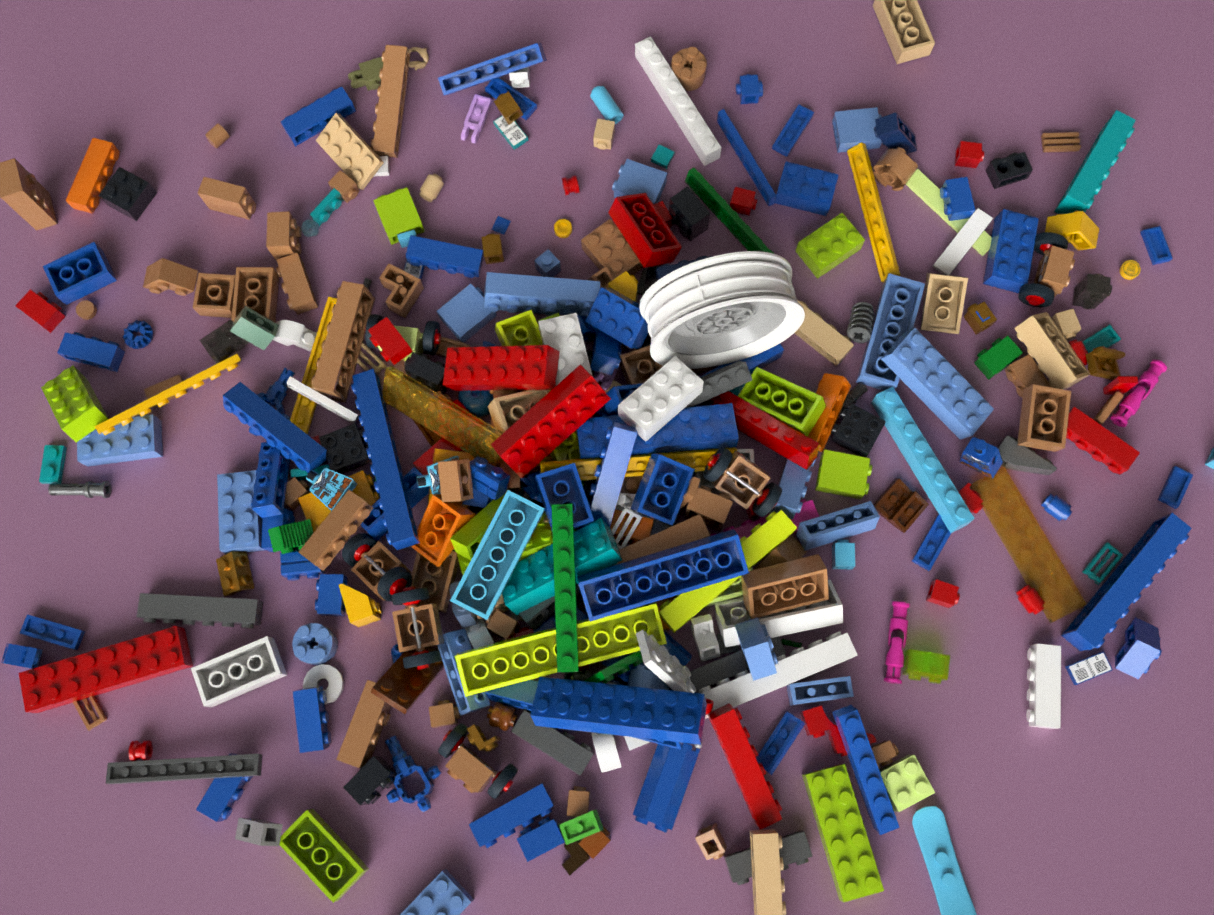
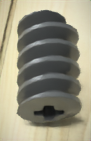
[847,302,875,343]

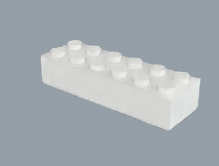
[714,580,843,648]

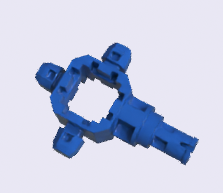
[249,368,295,436]
[385,735,441,812]

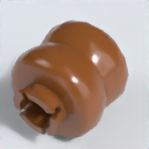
[487,702,518,731]

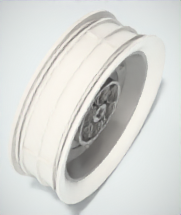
[639,251,805,369]

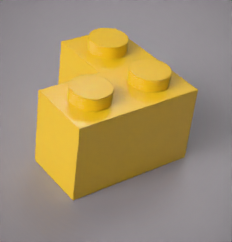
[1045,211,1099,251]

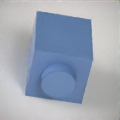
[534,249,561,277]

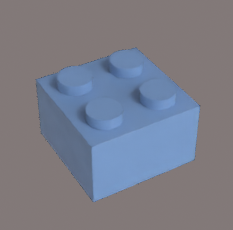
[734,617,778,681]

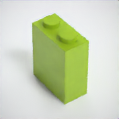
[373,187,425,245]
[815,449,872,500]

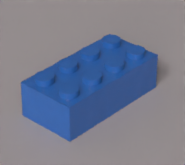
[983,209,1039,293]

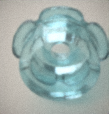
[301,220,319,237]

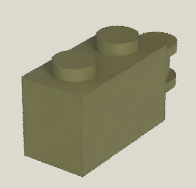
[348,57,383,91]

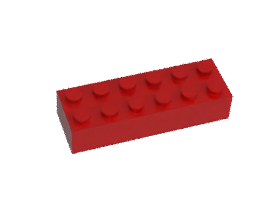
[443,345,560,391]
[490,364,610,479]

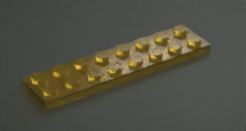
[382,366,503,467]
[970,467,1087,623]

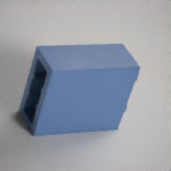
[832,107,882,153]
[612,159,668,205]
[437,284,496,343]

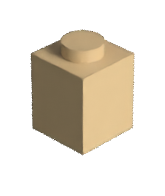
[593,119,615,150]
[1052,309,1081,340]

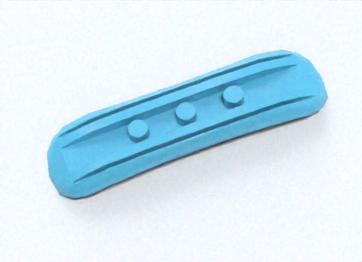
[912,806,977,915]

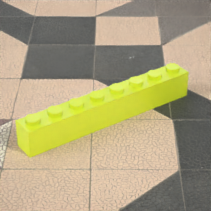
[659,510,797,633]

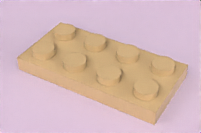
[316,113,384,190]

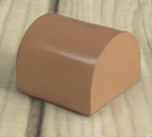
[205,123,230,149]

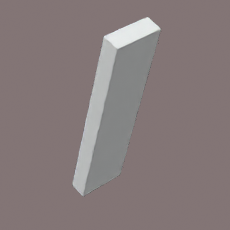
[933,208,993,275]
[287,376,358,424]

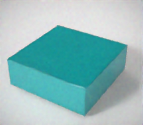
[651,145,675,169]

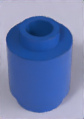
[1041,493,1073,521]

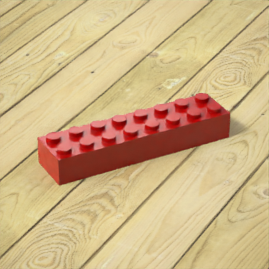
[19,626,193,713]

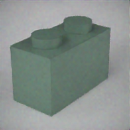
[230,306,279,350]

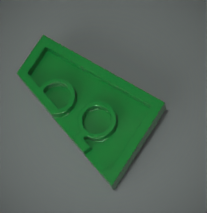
[585,651,643,683]

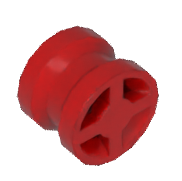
[562,175,580,196]
[129,740,153,761]

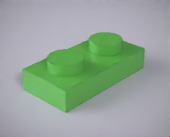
[559,809,604,845]

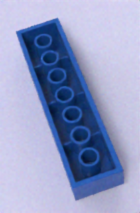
[577,403,739,459]
[1061,513,1192,651]
[577,529,749,622]
[530,677,707,745]

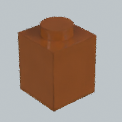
[578,826,611,859]

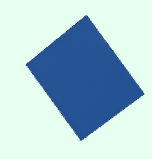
[491,216,511,235]

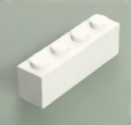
[1026,644,1061,729]

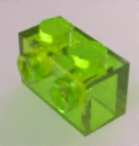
[902,649,950,684]

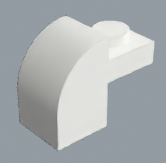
[509,67,530,88]
[273,320,317,351]
[690,614,720,662]
[465,619,495,648]
[591,732,621,773]

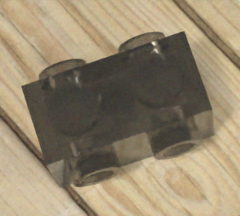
[1072,274,1112,310]
[199,320,249,363]

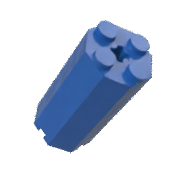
[633,743,700,833]

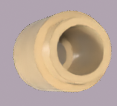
[419,174,444,202]

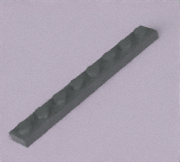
[105,754,263,784]

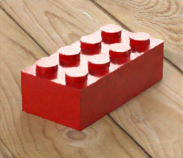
[608,193,682,268]

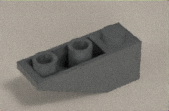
[997,435,1057,475]

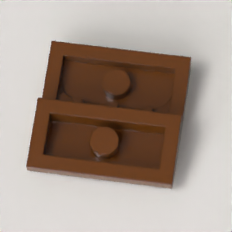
[873,478,929,533]

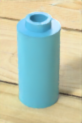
[590,86,624,124]

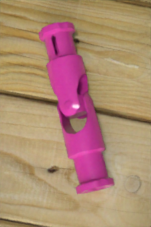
[1110,359,1167,427]
[883,601,910,684]

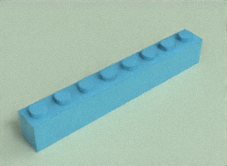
[871,387,975,533]

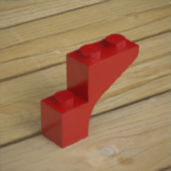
[800,705,877,757]

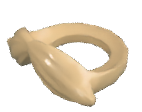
[409,47,429,70]

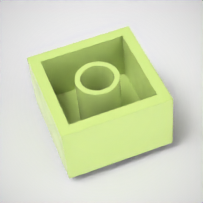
[879,754,935,812]

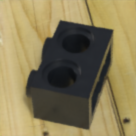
[986,152,1033,189]

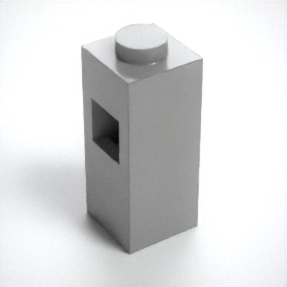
[235,818,283,846]

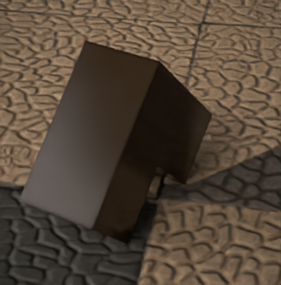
[562,841,590,876]

